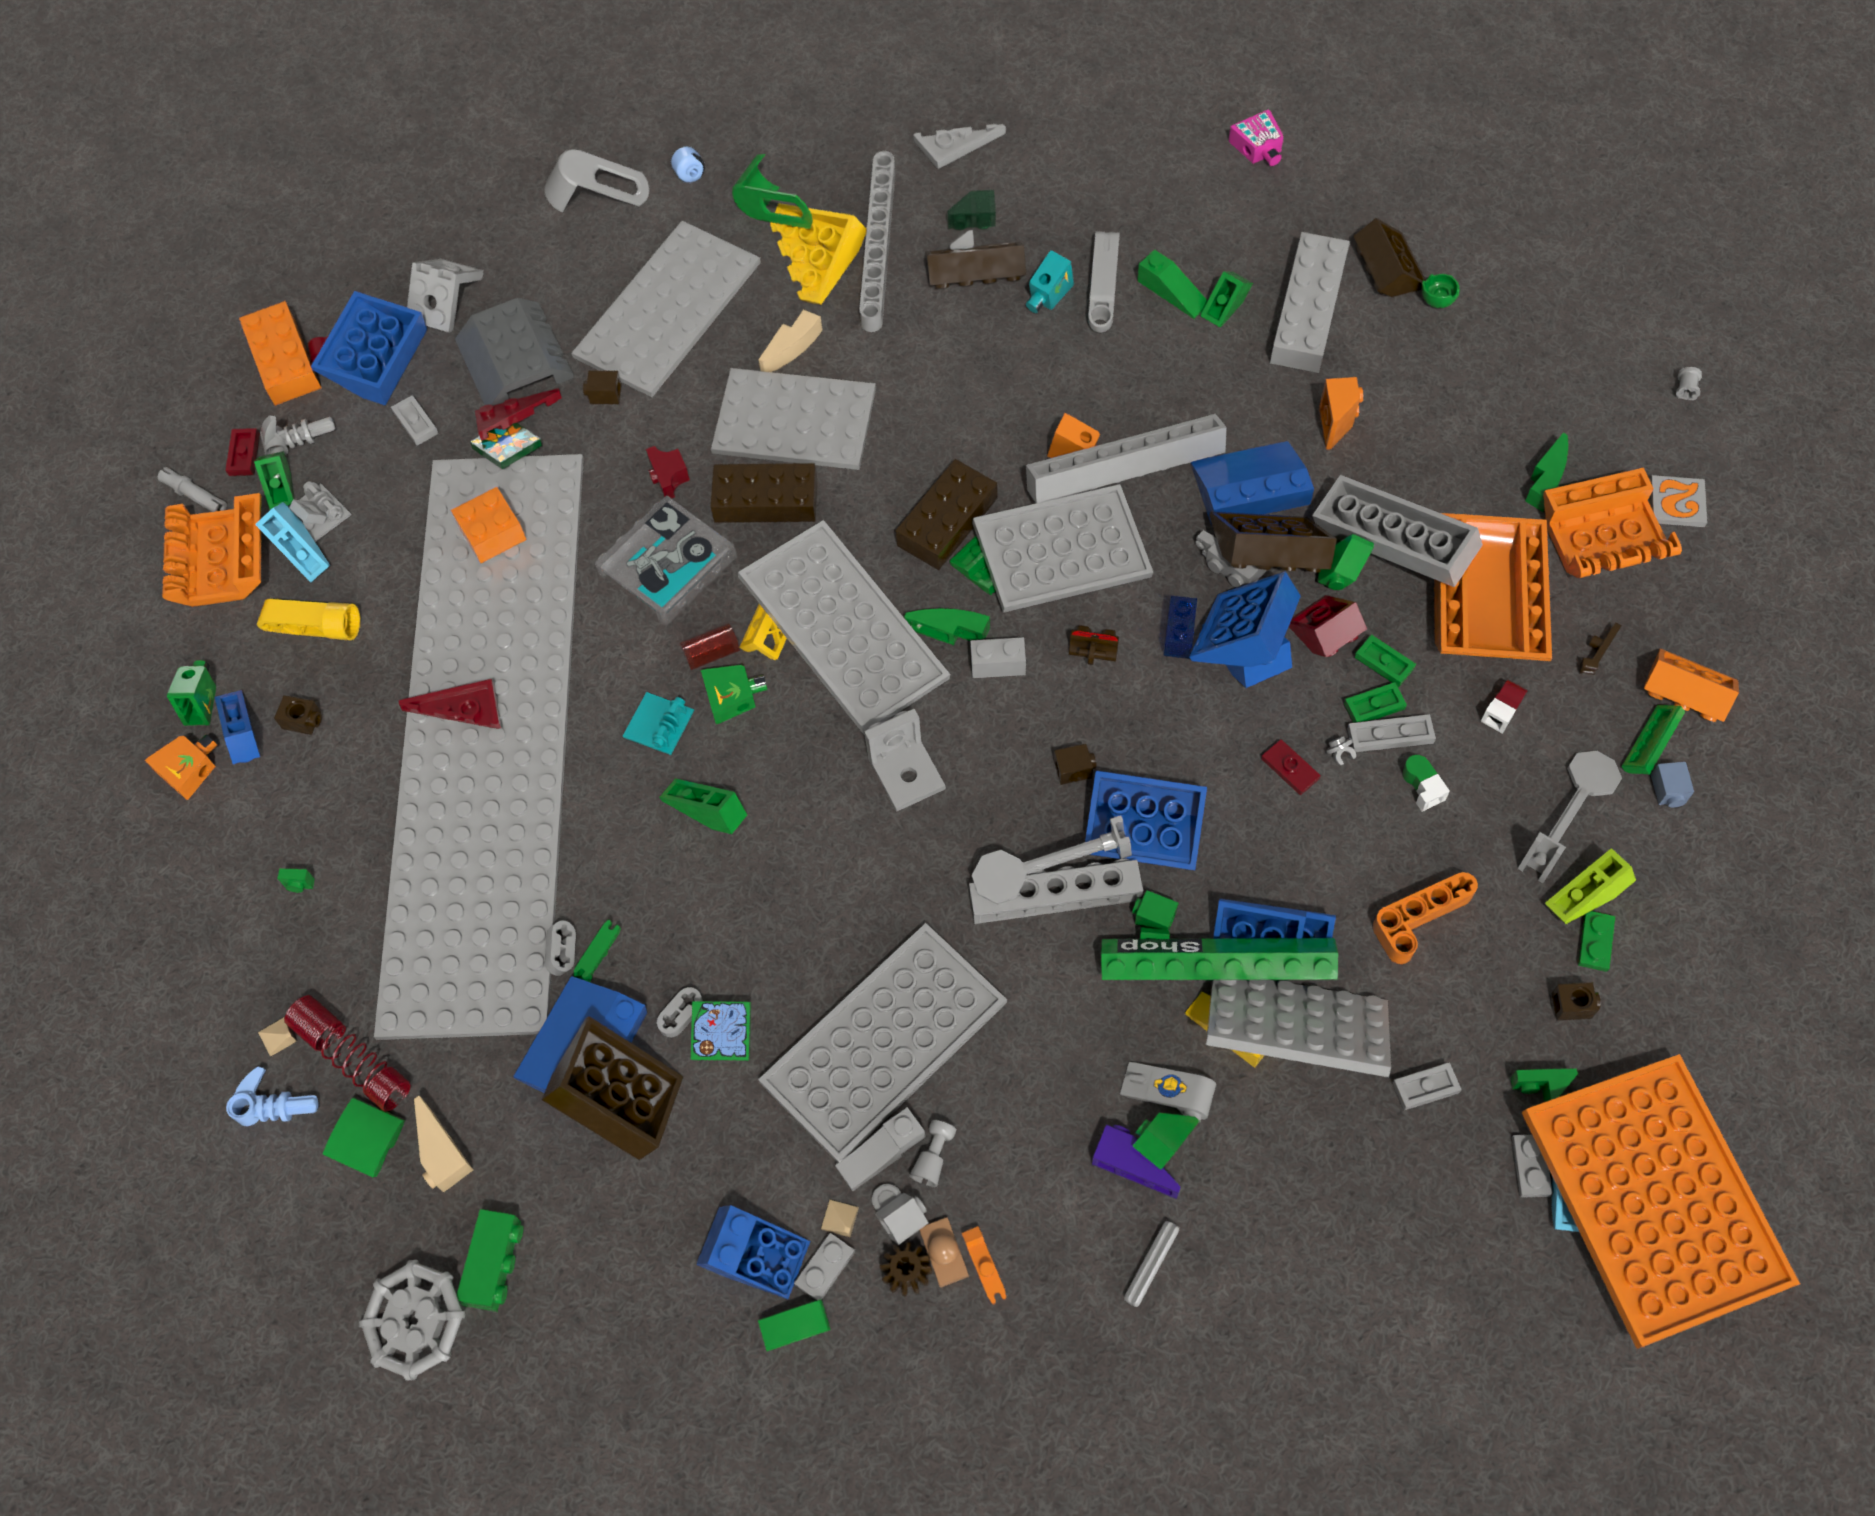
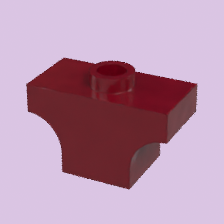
[646,446,690,500]

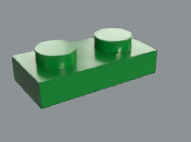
[1355,634,1416,687]
[1344,682,1407,723]
[1578,911,1615,972]

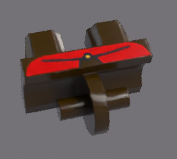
[1069,625,1119,665]

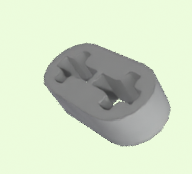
[545,921,576,976]
[657,987,703,1037]

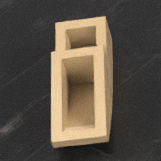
[759,310,822,372]

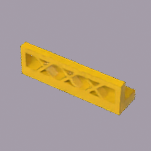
[739,604,787,660]

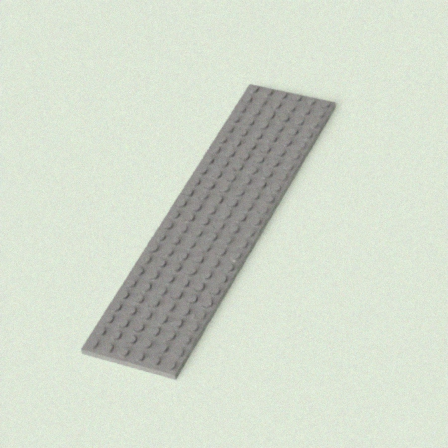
[374,454,584,1040]

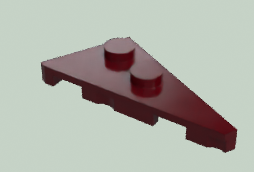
[475,388,562,440]
[399,679,501,729]

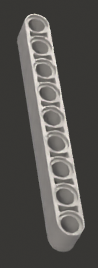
[860,151,895,332]

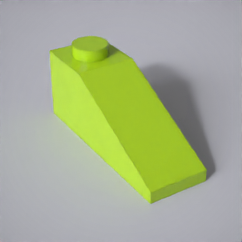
[1545,848,1636,924]

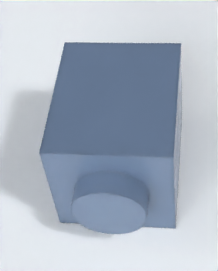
[1651,762,1694,808]

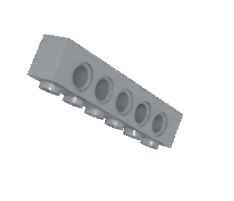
[969,859,1143,924]

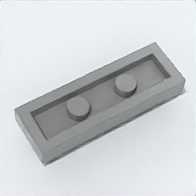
[1347,714,1436,752]

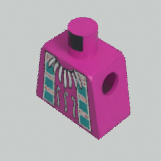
[1229,109,1283,166]

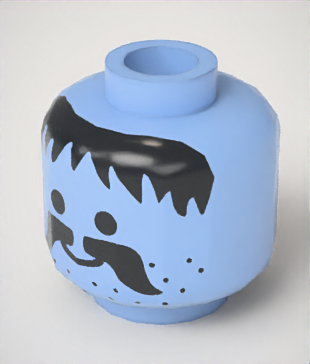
[671,147,705,183]

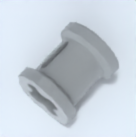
[1676,367,1702,401]

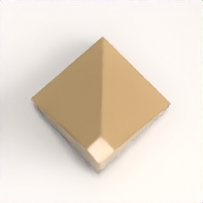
[258,1018,297,1056]
[821,1200,859,1237]

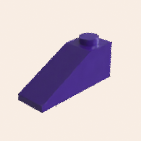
[1092,1125,1181,1199]

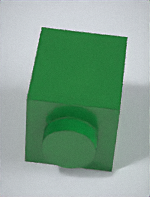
[1132,890,1179,930]

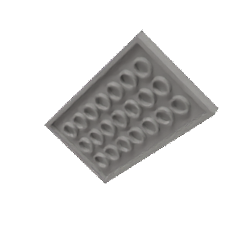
[572,221,761,397]
[738,520,950,735]
[758,923,1007,1163]

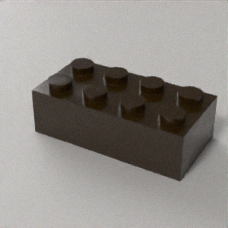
[896,459,998,571]
[710,463,818,523]

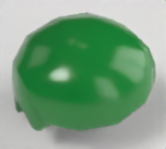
[1421,273,1460,309]

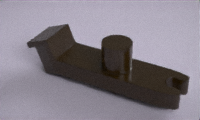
[1579,622,1622,675]

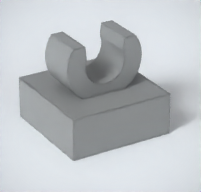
[289,499,327,531]

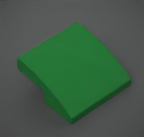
[950,535,996,595]
[322,1097,405,1177]

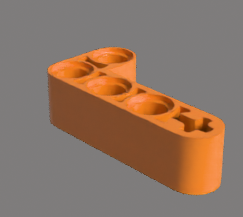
[1373,872,1478,964]

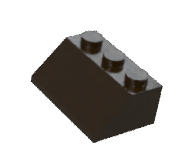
[1353,218,1426,297]

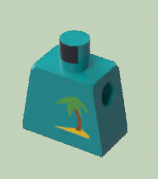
[1026,250,1074,313]

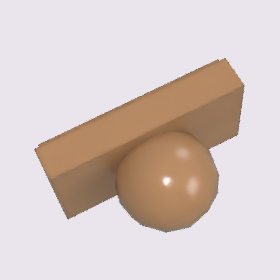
[920,1217,969,1288]

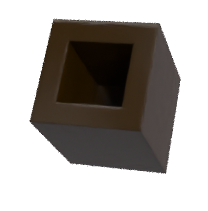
[583,371,622,404]

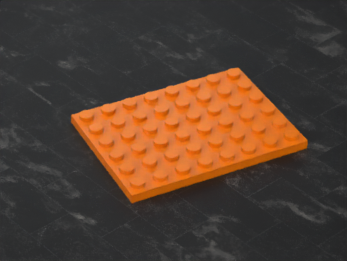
[1522,1054,1800,1349]

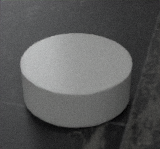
[872,1184,901,1212]

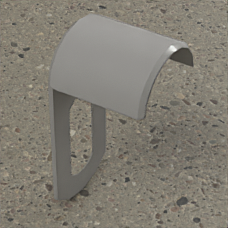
[544,149,649,212]

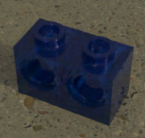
[1164,596,1198,659]

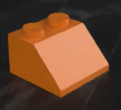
[1319,377,1363,449]

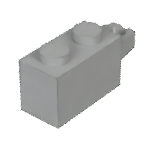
[1196,530,1266,588]

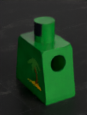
[167,660,216,726]
[701,665,768,724]

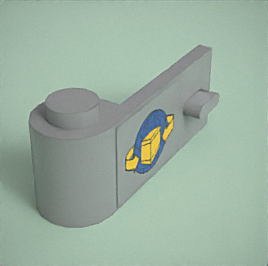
[1120,1062,1216,1123]

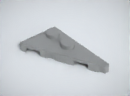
[913,124,1006,169]

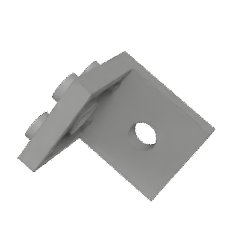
[407,259,484,332]
[864,709,946,812]

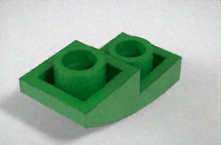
[758,1300,830,1351]

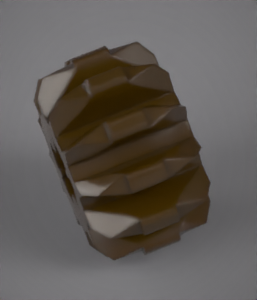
[880,1242,932,1297]

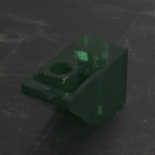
[948,190,996,230]

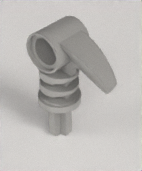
[260,415,335,455]

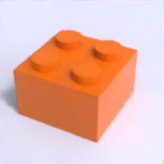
[451,487,527,564]

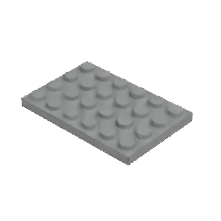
[711,368,876,470]
[973,484,1153,613]
[1206,980,1391,1077]

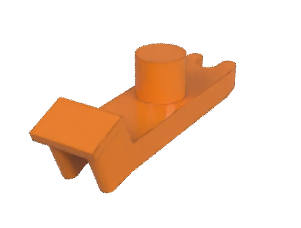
[962,1227,1006,1304]

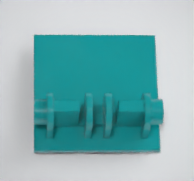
[623,692,694,755]

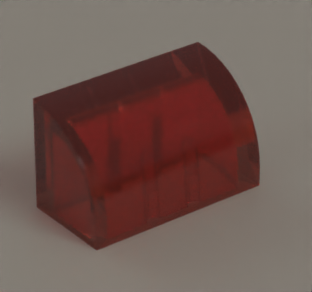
[679,623,740,670]

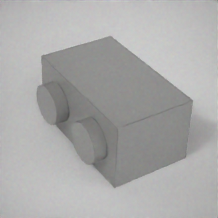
[971,637,1026,678]

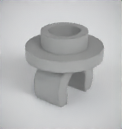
[1326,736,1356,765]

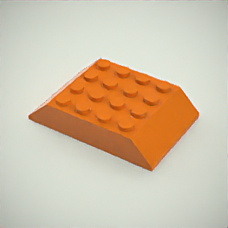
[1434,513,1552,661]

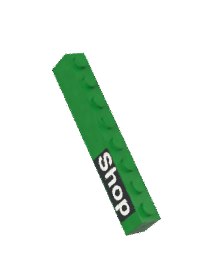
[1101,938,1338,980]

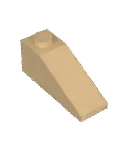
[414,1096,473,1192]

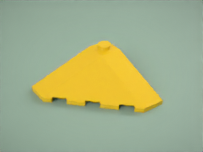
[770,203,867,305]

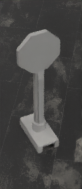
[1518,751,1622,883]
[972,815,1132,904]

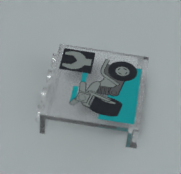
[595,495,737,626]

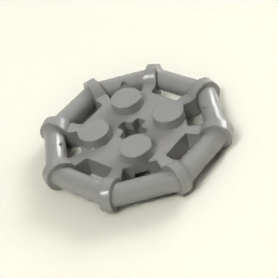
[359,1260,465,1381]

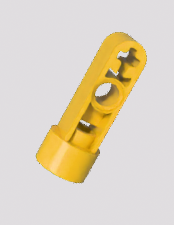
[257,599,360,640]

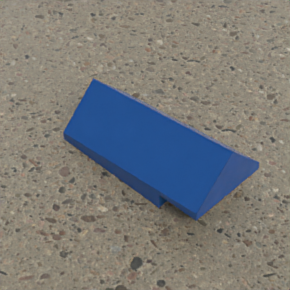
[1213,899,1336,939]

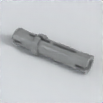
[158,467,227,512]

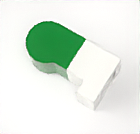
[1402,755,1450,812]

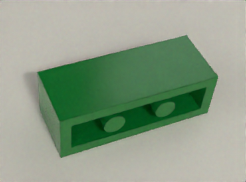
[457,1209,523,1312]

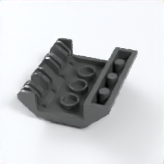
[455,298,574,405]

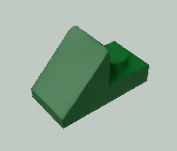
[1511,1068,1578,1102]

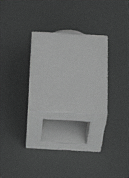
[875,1193,928,1244]

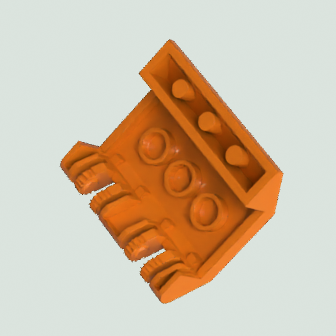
[1543,468,1682,578]
[162,493,261,607]

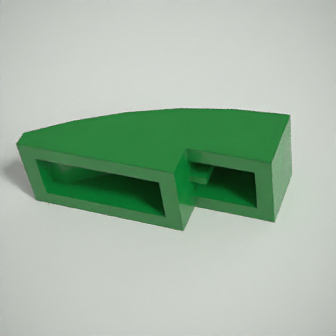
[1525,432,1568,512]
[904,608,990,645]

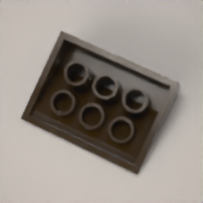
[1209,511,1337,572]
[542,1016,683,1160]

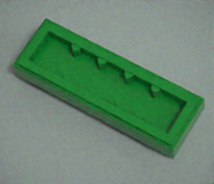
[1622,705,1685,775]

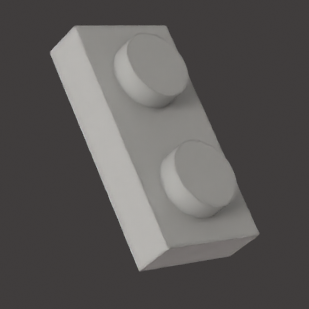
[391,395,438,445]
[1392,1062,1461,1111]
[1512,1135,1553,1197]
[794,1233,855,1301]

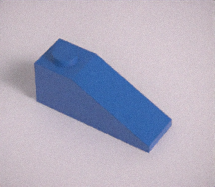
[215,690,260,764]

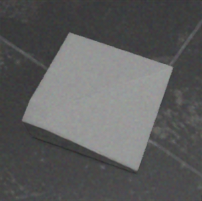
[949,230,974,250]

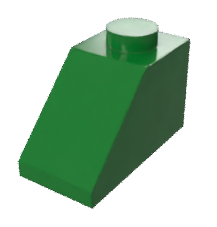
[1200,271,1253,328]
[254,451,294,510]
[1318,534,1374,590]
[1133,1113,1200,1170]

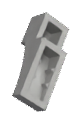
[835,1107,925,1191]

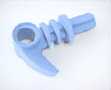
[226,1067,319,1126]

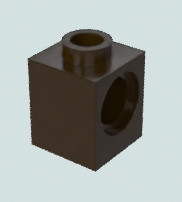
[274,695,322,735]
[1054,744,1097,785]
[1551,982,1601,1021]

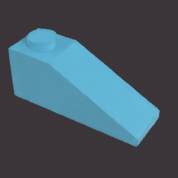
[255,502,330,582]

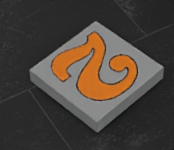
[1650,475,1707,527]

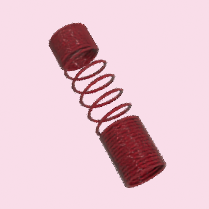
[284,995,411,1111]

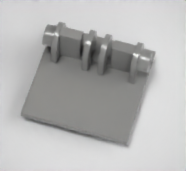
[289,481,351,542]

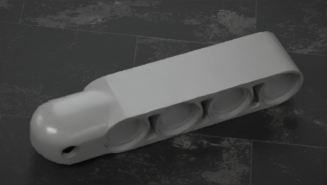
[1088,231,1120,333]

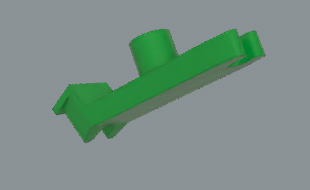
[574,920,621,982]

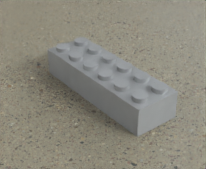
[1270,232,1350,373]
[1312,475,1483,587]

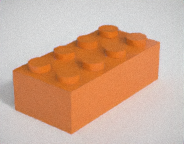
[239,301,321,405]

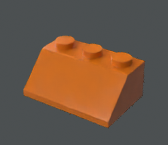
[1644,648,1739,722]

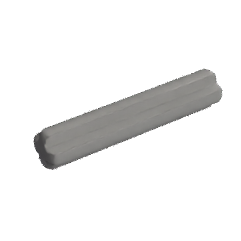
[1124,1221,1179,1307]

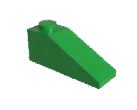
[1138,249,1208,319]
[659,778,747,834]

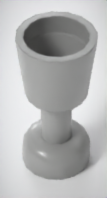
[909,1120,956,1187]

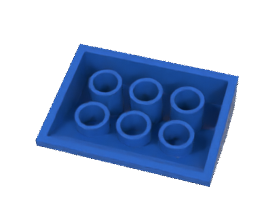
[311,291,427,406]
[1190,441,1314,525]
[1189,571,1301,667]
[1085,771,1207,871]
[513,976,647,1093]

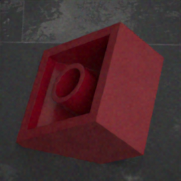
[1289,595,1367,657]

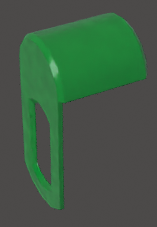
[732,154,813,229]

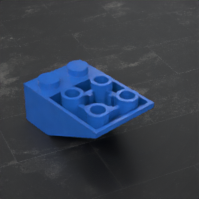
[696,1205,810,1299]

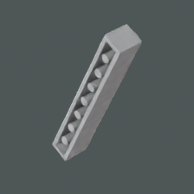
[1026,414,1226,503]

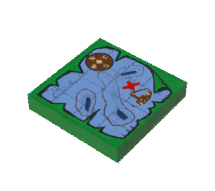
[691,1001,751,1061]

